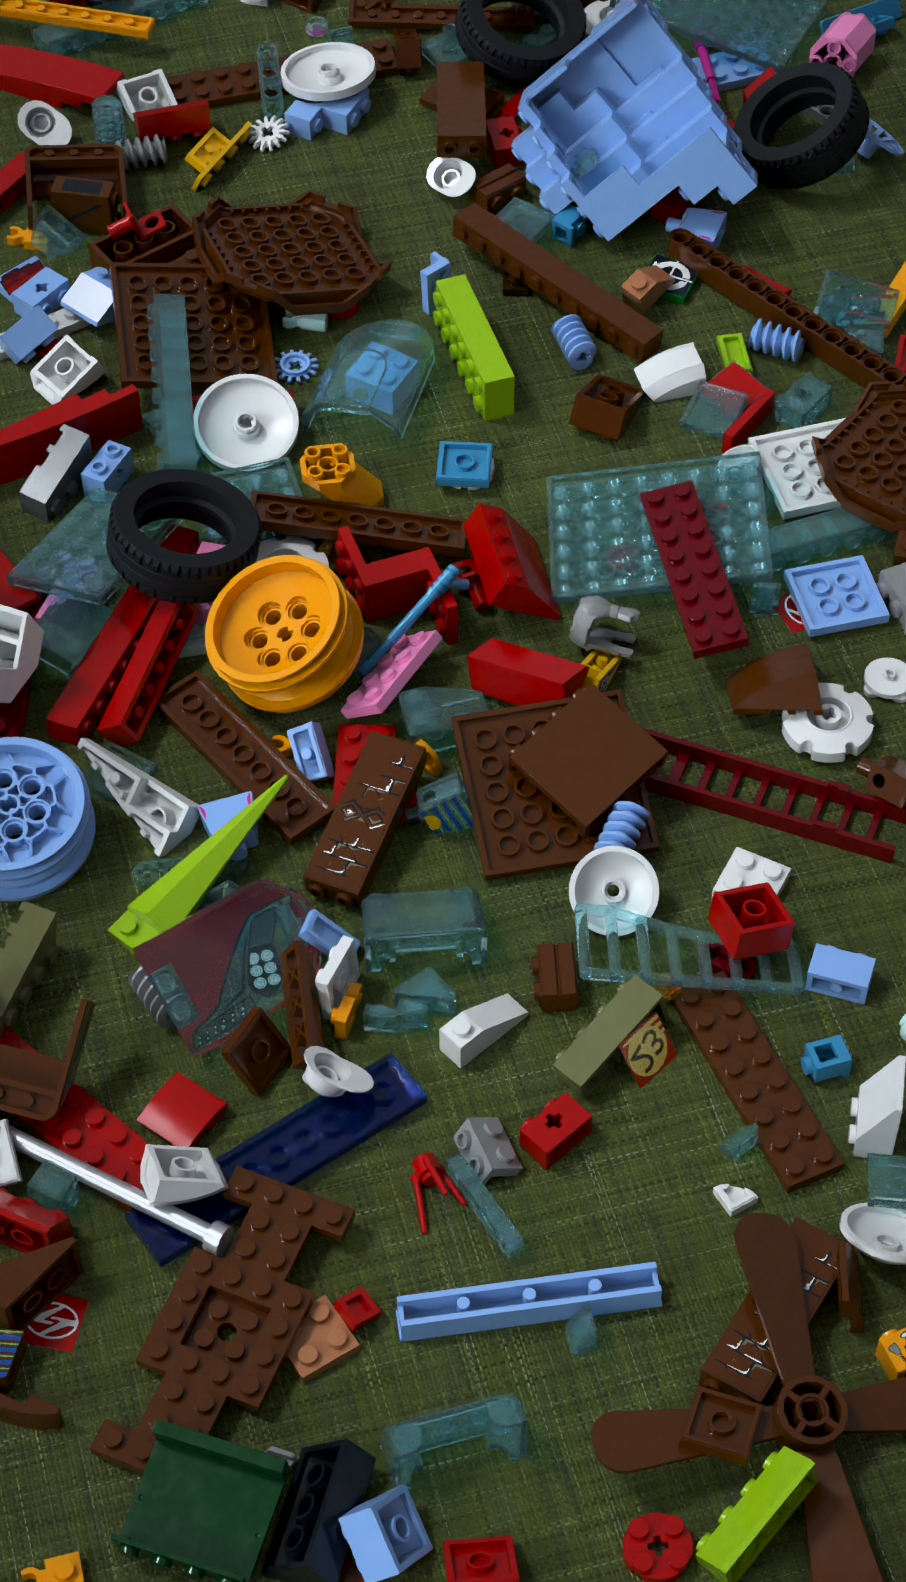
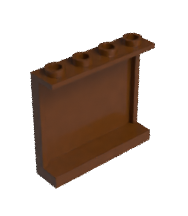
[508,683,668,839]

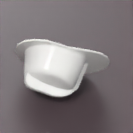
[18,100,72,145]
[426,158,476,197]
[302,1046,374,1097]

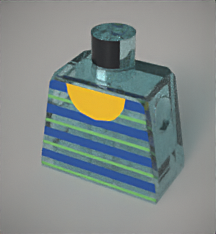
[405,772,473,834]

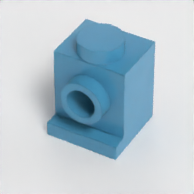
[551,204,588,248]
[800,1034,852,1082]

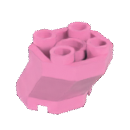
[809,12,876,77]

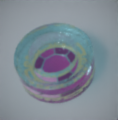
[305,16,328,38]

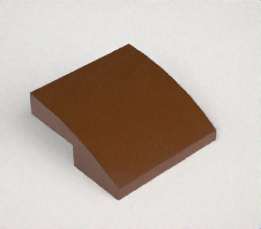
[836,1241,864,1333]

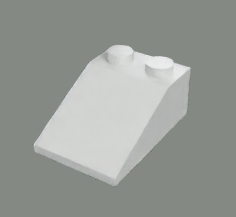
[848,1055,906,1161]

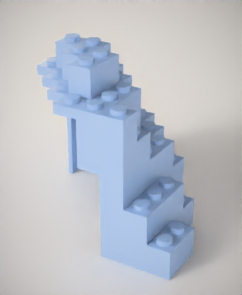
[511,0,758,241]

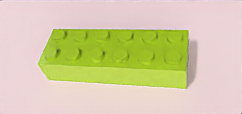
[433,274,515,421]

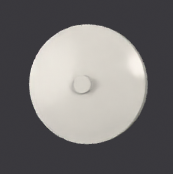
[281,42,376,101]
[193,374,299,474]

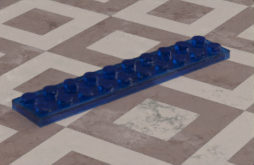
[125,1053,427,1268]

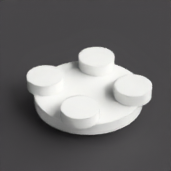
[863,657,906,703]

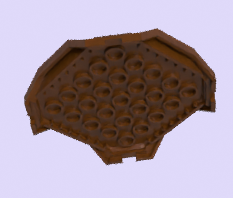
[192,189,392,316]
[811,379,906,532]

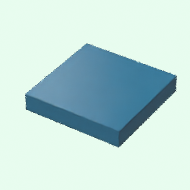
[436,441,493,488]

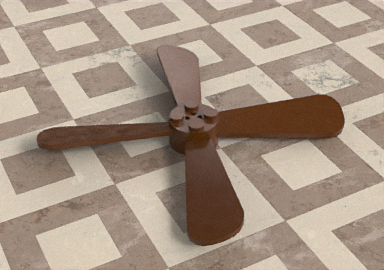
[591,1213,906,1582]

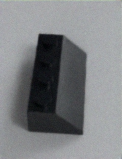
[261,1439,376,1582]

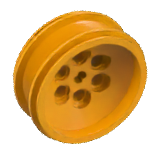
[205,555,364,713]

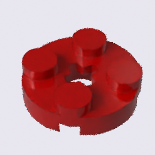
[622,1513,693,1582]

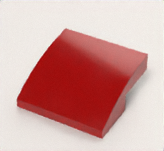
[137,1072,228,1147]

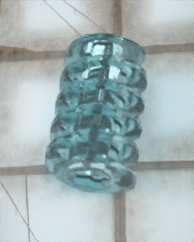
[91,95,126,146]

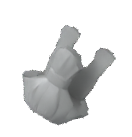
[568,595,641,659]

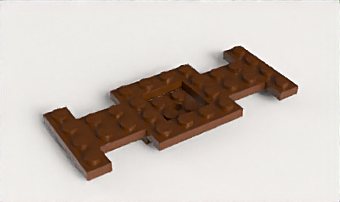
[90,1166,355,1474]

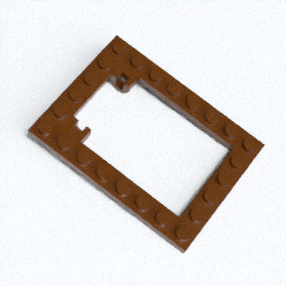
[348,0,534,32]

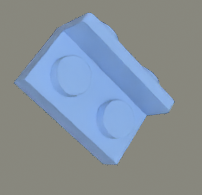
[420,251,451,315]

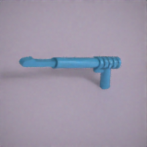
[359,564,470,675]

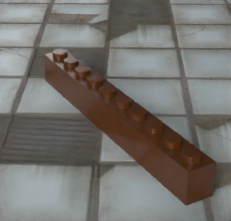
[452,202,663,363]

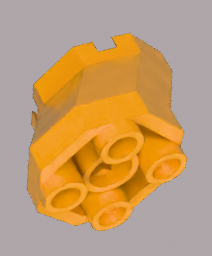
[300,443,384,507]

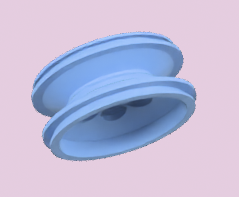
[0,737,96,902]

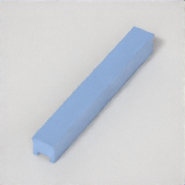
[396,1262,662,1342]

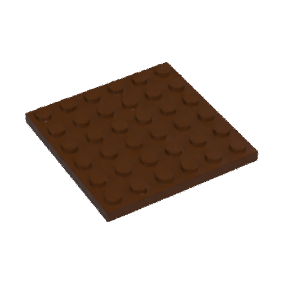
[109,262,278,389]
[451,689,660,881]

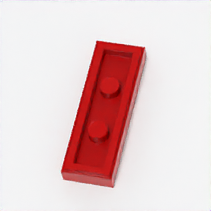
[722,388,775,453]

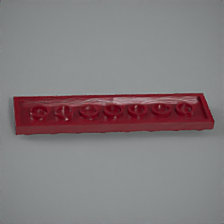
[640,480,749,659]

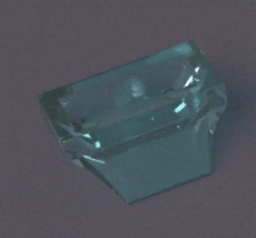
[31,203,87,260]

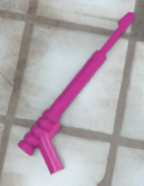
[691,26,721,104]

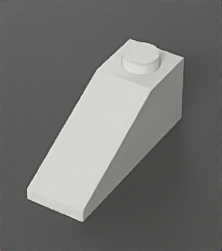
[439,993,528,1069]

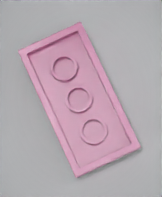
[340,630,443,719]

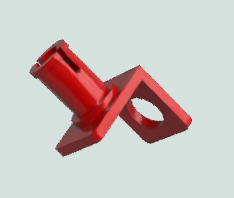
[106,201,167,240]
[452,558,489,611]

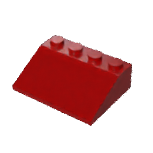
[463,503,561,621]

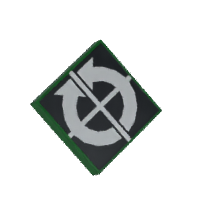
[648,254,699,305]

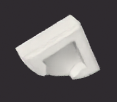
[713,1184,758,1217]

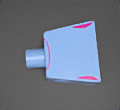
[665,207,727,249]
[197,791,258,861]

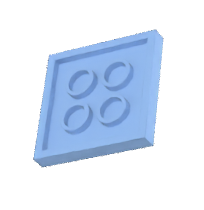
[784,555,890,637]

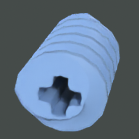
[551,314,597,370]
[748,318,805,363]
[593,801,650,850]

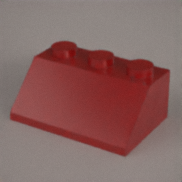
[133,99,211,142]
[0,1187,73,1254]

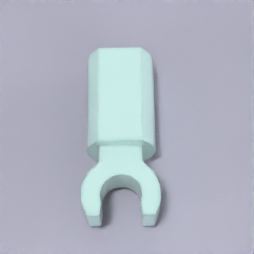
[282,310,328,333]

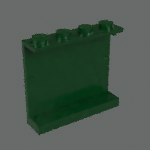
[111,1419,291,1582]

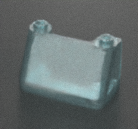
[361,887,487,972]
[380,1394,528,1489]

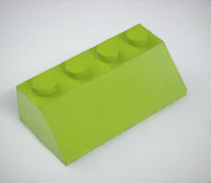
[695,1446,819,1582]

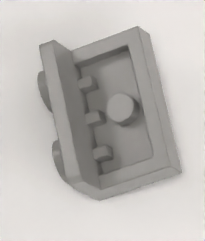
[454,1117,523,1187]

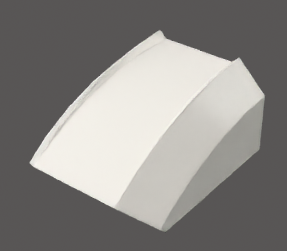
[116,69,178,122]
[30,334,106,405]
[634,342,706,403]
[140,1144,229,1206]

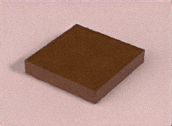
[220,1006,291,1096]
[679,1386,764,1466]

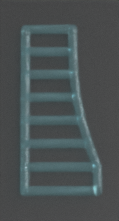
[574,903,805,995]

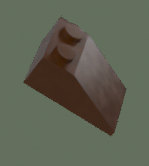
[569,374,646,440]
[0,1237,84,1330]

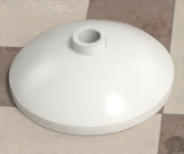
[569,846,659,936]
[839,1202,906,1265]

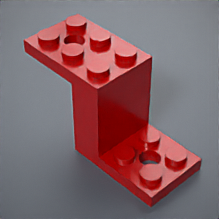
[334,526,458,645]

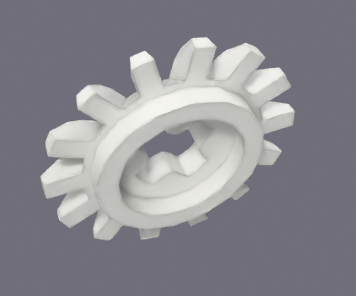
[248,115,290,152]

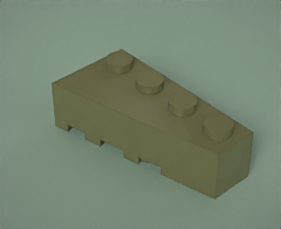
[0,901,59,1037]
[553,974,670,1098]

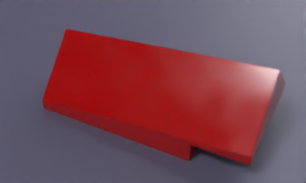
[467,638,590,706]

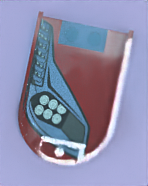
[133,880,323,1058]

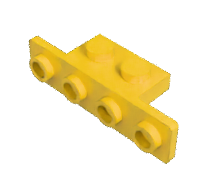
[184,121,252,191]

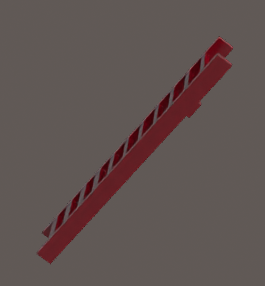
[643,728,906,864]

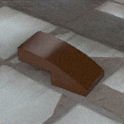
[0,1393,64,1430]

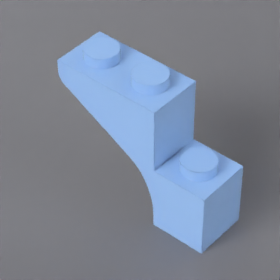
[284,88,371,141]

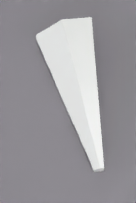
[77,738,200,857]

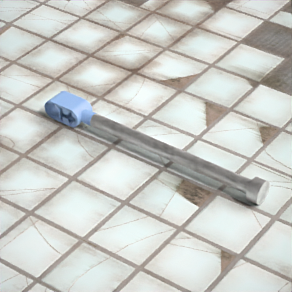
[9,1125,235,1257]

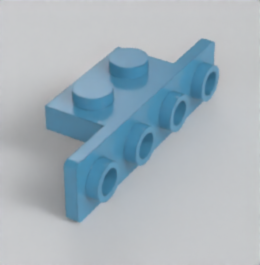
[820,0,902,35]

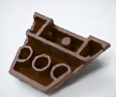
[725,643,823,715]

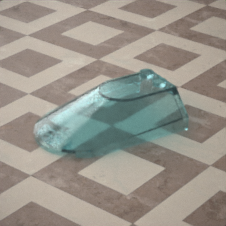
[300,319,436,439]

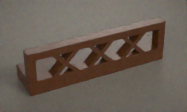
[279,940,324,1070]

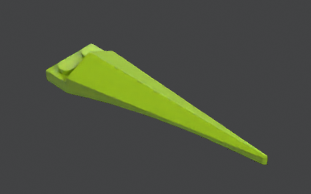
[107,774,288,955]

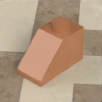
[621,265,675,315]

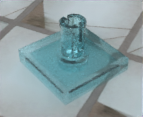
[420,23,470,67]

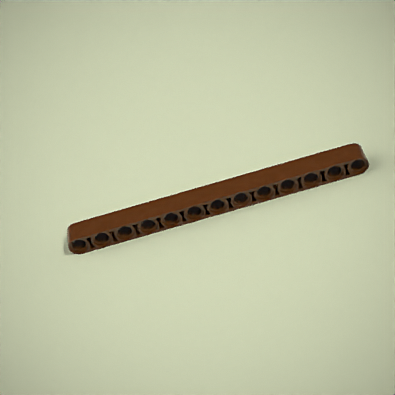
[668,228,906,388]

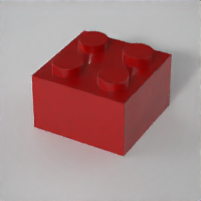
[708,882,795,960]

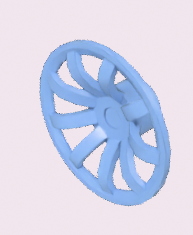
[857,118,905,159]

